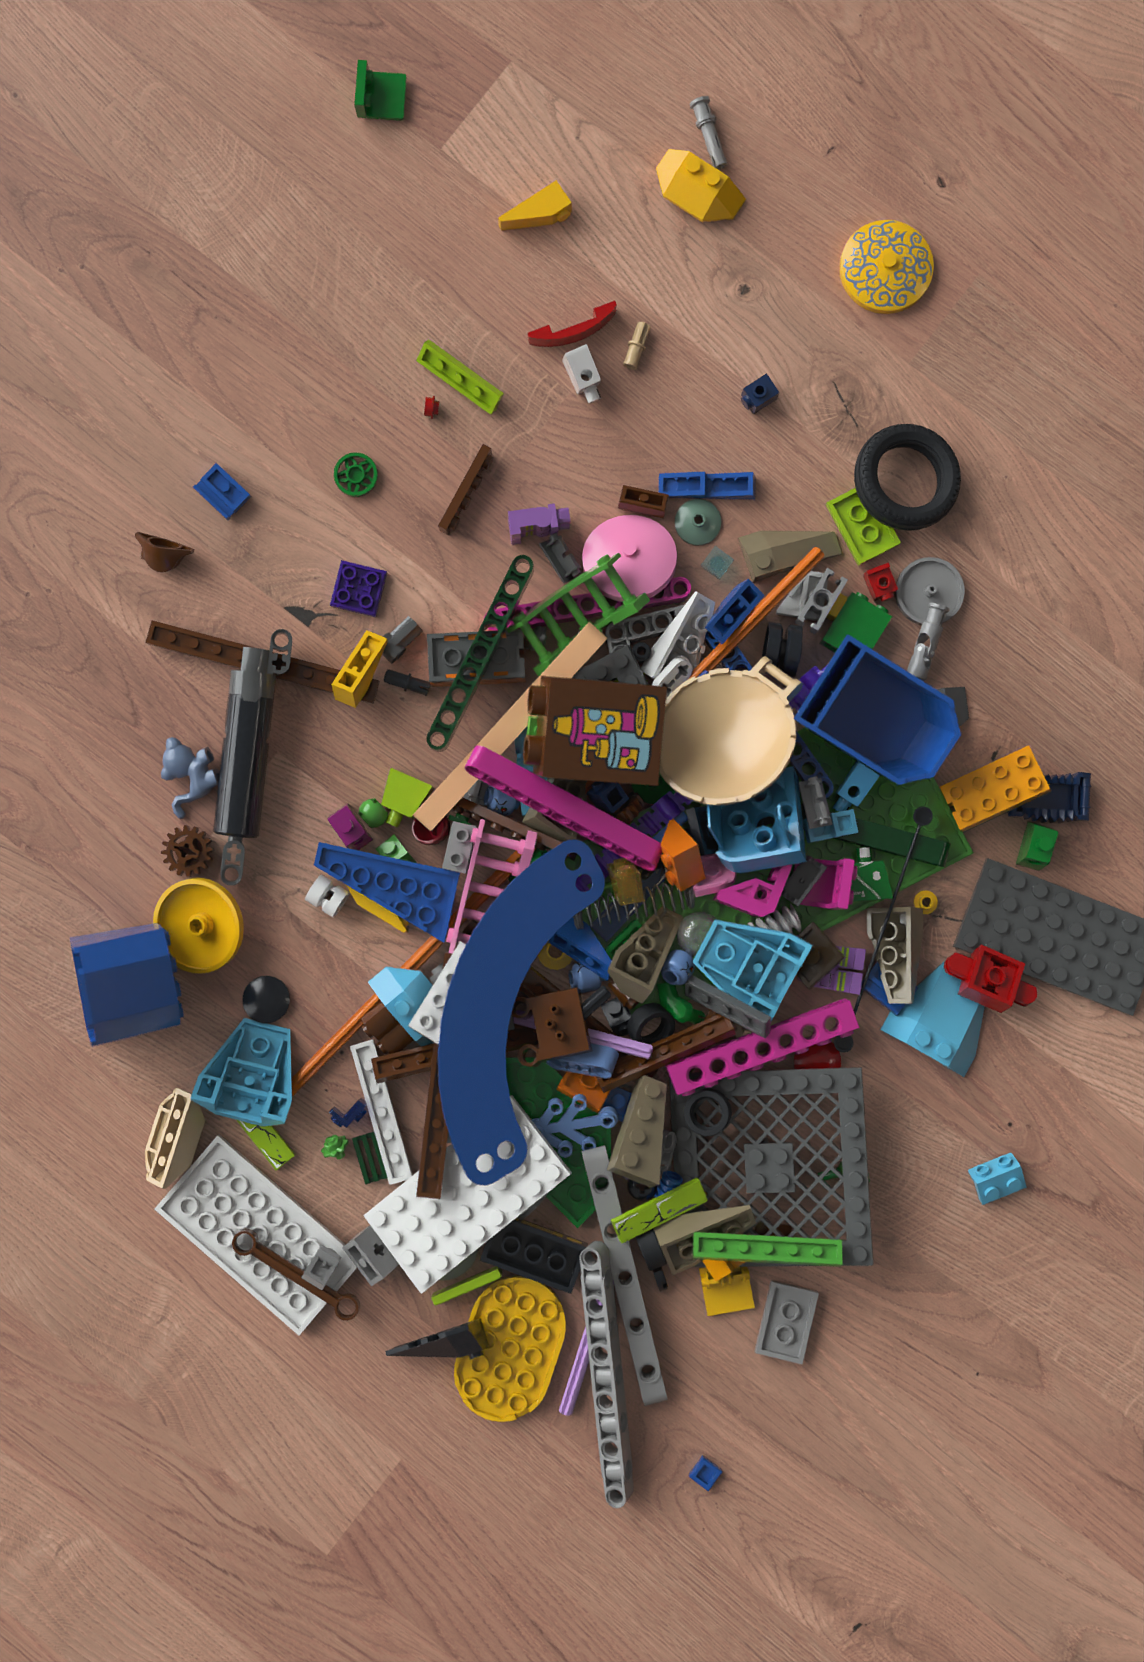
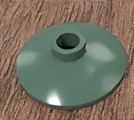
[675,499,721,546]

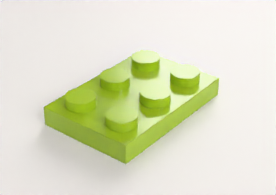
[826,488,901,566]

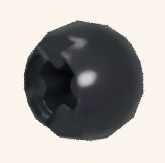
[627,1179,657,1201]

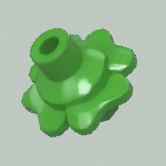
[321,1135,349,1160]

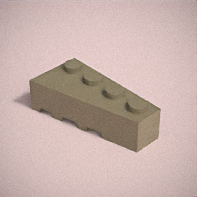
[607,1075,667,1187]

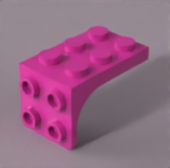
[793,858,857,910]

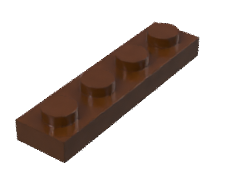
[438,444,494,535]

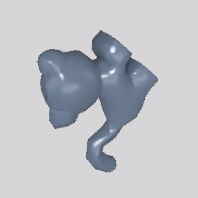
[161,737,220,819]

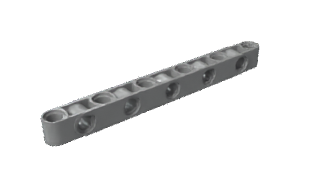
[582,1145,668,1406]
[580,1241,634,1508]

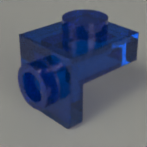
[329,1098,367,1128]

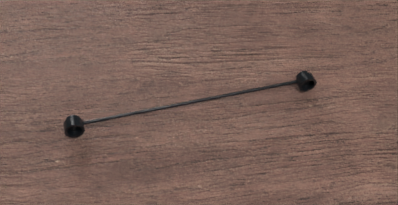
[834,806,933,1053]

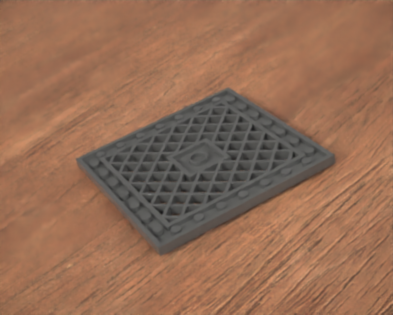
[669,1067,874,1267]

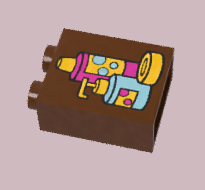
[523,676,667,786]

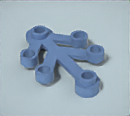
[532,1094,618,1157]

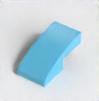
[803,809,858,843]

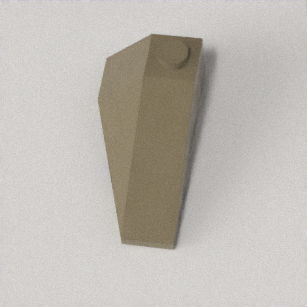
[607,906,683,1004]

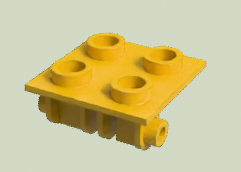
[699,1266,755,1316]

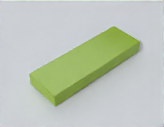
[431,1266,502,1306]

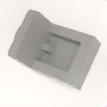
[301,1245,341,1290]

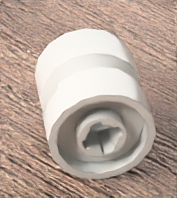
[305,874,350,918]

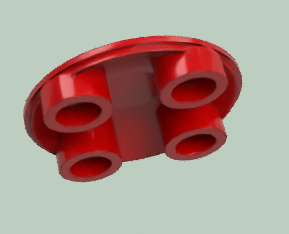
[794,1042,841,1069]

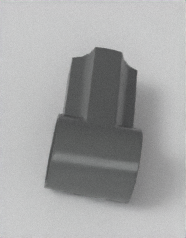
[382,616,423,664]

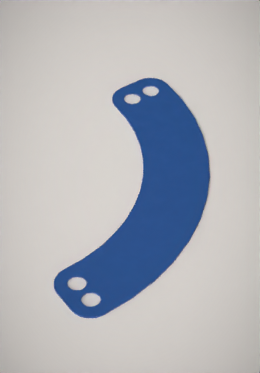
[438,840,605,1185]

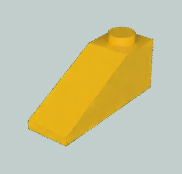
[498,180,572,231]
[332,630,388,708]

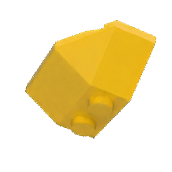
[656,149,746,222]

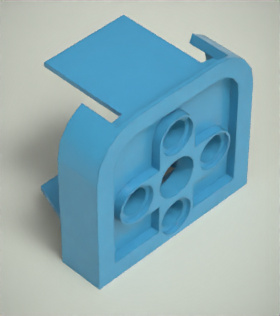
[707,766,806,873]

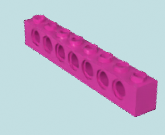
[666,998,859,1096]

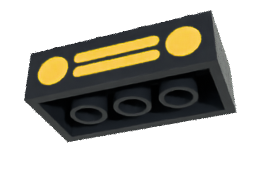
[480,1217,588,1294]

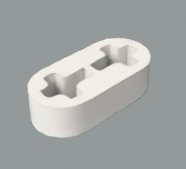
[652,657,692,698]

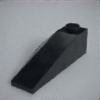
[385,1318,489,1359]

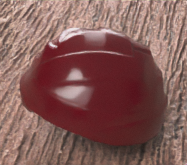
[412,815,450,846]

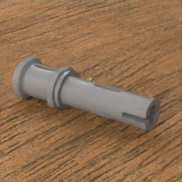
[690,96,728,170]

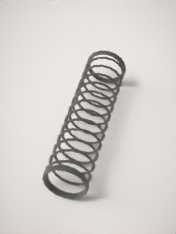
[573,883,695,930]

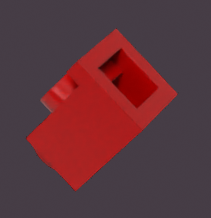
[863,562,898,602]

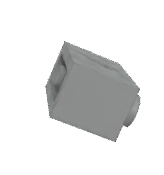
[442,821,478,874]
[342,1225,399,1286]

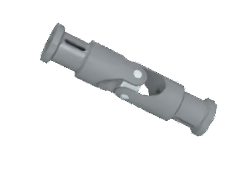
[907,603,950,681]

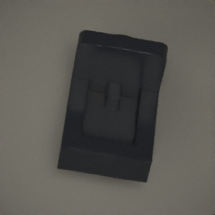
[601,998,631,1036]

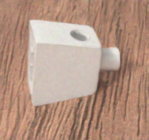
[562,344,601,404]

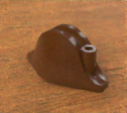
[135,532,195,573]

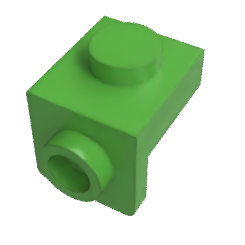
[376,834,416,863]

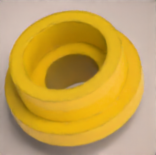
[913,890,938,914]

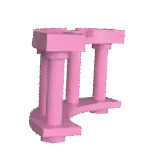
[446,819,537,954]

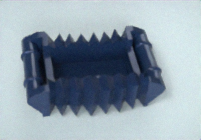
[1008,772,1092,824]

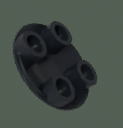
[242,976,290,1023]

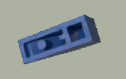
[705,579,765,644]
[548,917,611,981]

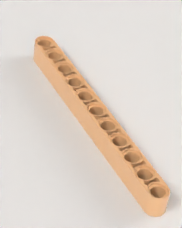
[413,621,607,831]

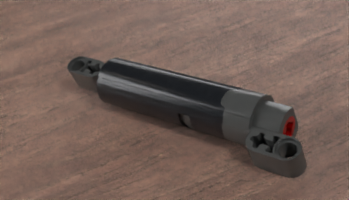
[213,629,292,886]

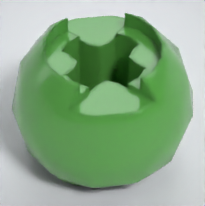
[358,798,388,828]

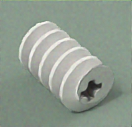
[747,903,801,934]

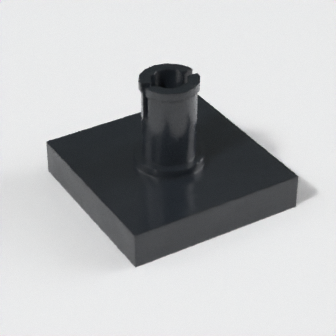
[684,806,719,856]

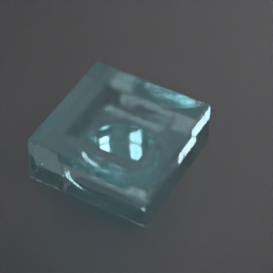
[701,546,734,580]

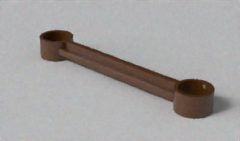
[232,1229,360,1321]

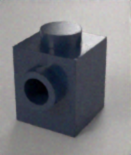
[741,373,780,414]
[586,781,629,814]

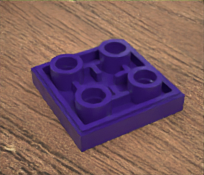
[330,560,387,618]

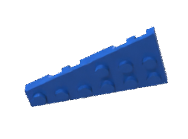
[314,842,460,943]

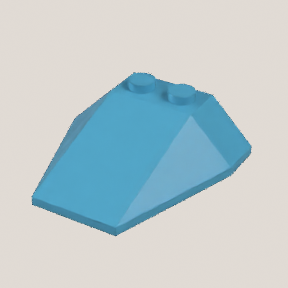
[693,919,813,1021]
[880,961,988,1077]
[190,1018,292,1126]

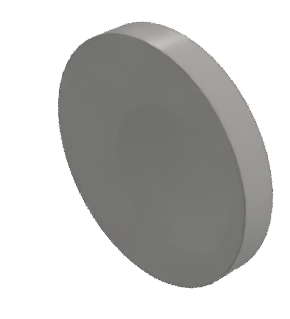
[895,557,965,625]

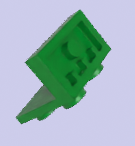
[354,60,407,121]

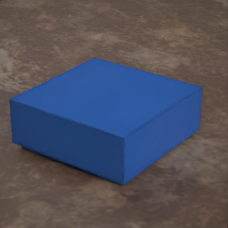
[688,1455,723,1492]

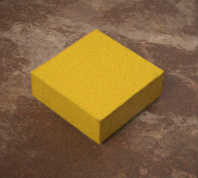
[826,593,847,621]

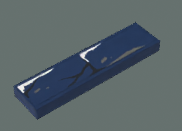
[589,866,667,942]

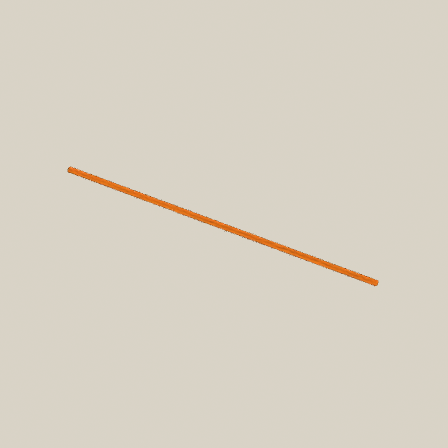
[292,547,825,1096]

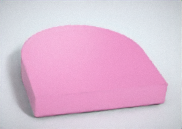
[692,854,736,897]

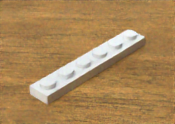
[350,1039,413,1185]

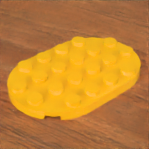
[454,1276,566,1422]

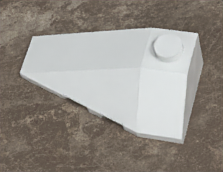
[641,591,715,684]

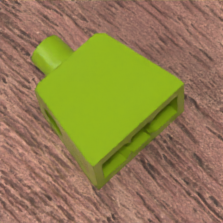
[381,768,434,828]

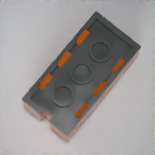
[427,629,526,687]

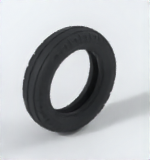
[854,424,961,531]

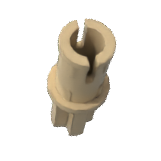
[623,322,650,370]

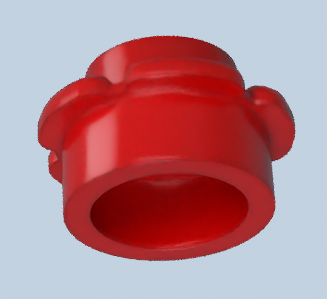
[424,396,439,419]

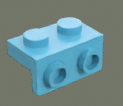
[968,1153,1027,1205]

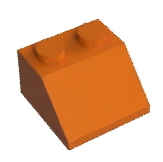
[660,819,706,892]

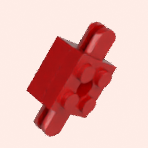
[944,945,1038,1013]

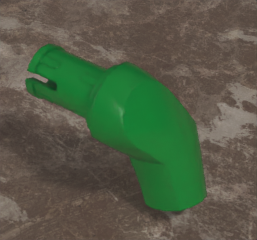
[657,983,705,1025]

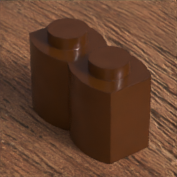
[361,1001,414,1055]

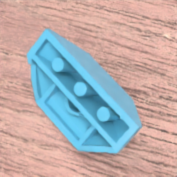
[368,966,434,1047]

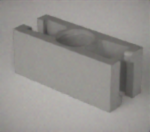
[795,568,848,634]

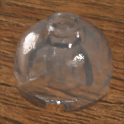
[676,911,718,958]

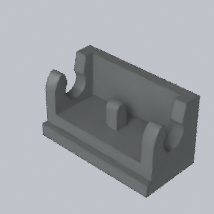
[781,855,827,907]

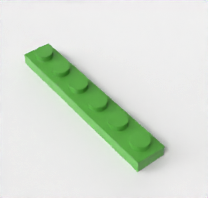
[693,1232,843,1267]

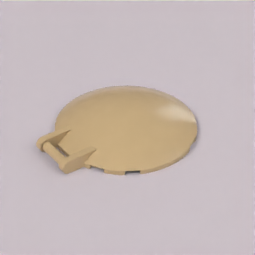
[659,656,803,805]

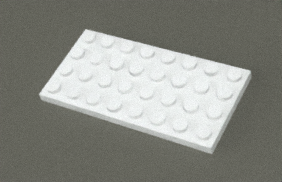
[363,1096,572,1294]
[155,1135,357,1335]

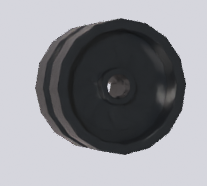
[762,622,803,678]

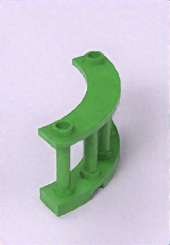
[506,553,650,676]

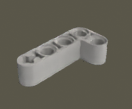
[605,605,685,654]

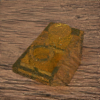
[607,858,644,906]

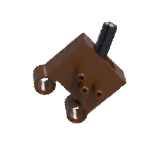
[511,986,611,1068]

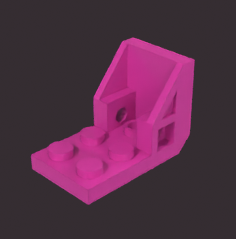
[713,864,793,918]

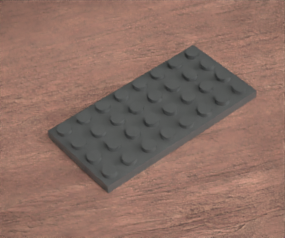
[953,858,1144,1016]

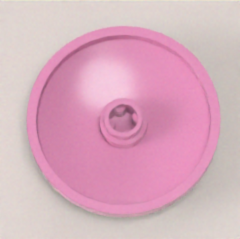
[582,515,677,602]

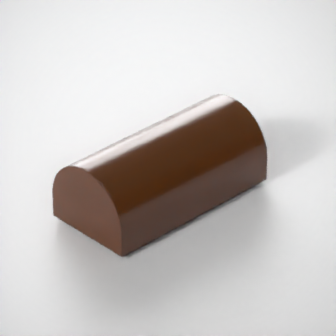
[618,485,669,519]

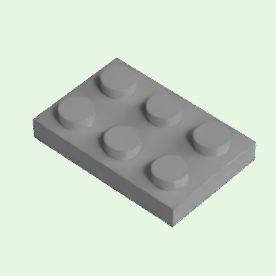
[754,1280,819,1364]

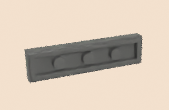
[685,975,771,1038]

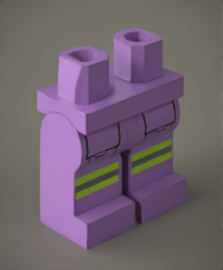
[508,503,571,545]
[797,946,866,995]

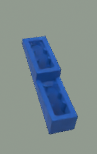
[659,472,756,500]

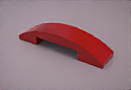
[527,301,617,347]

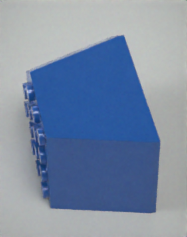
[793,634,961,785]
[69,923,184,1047]

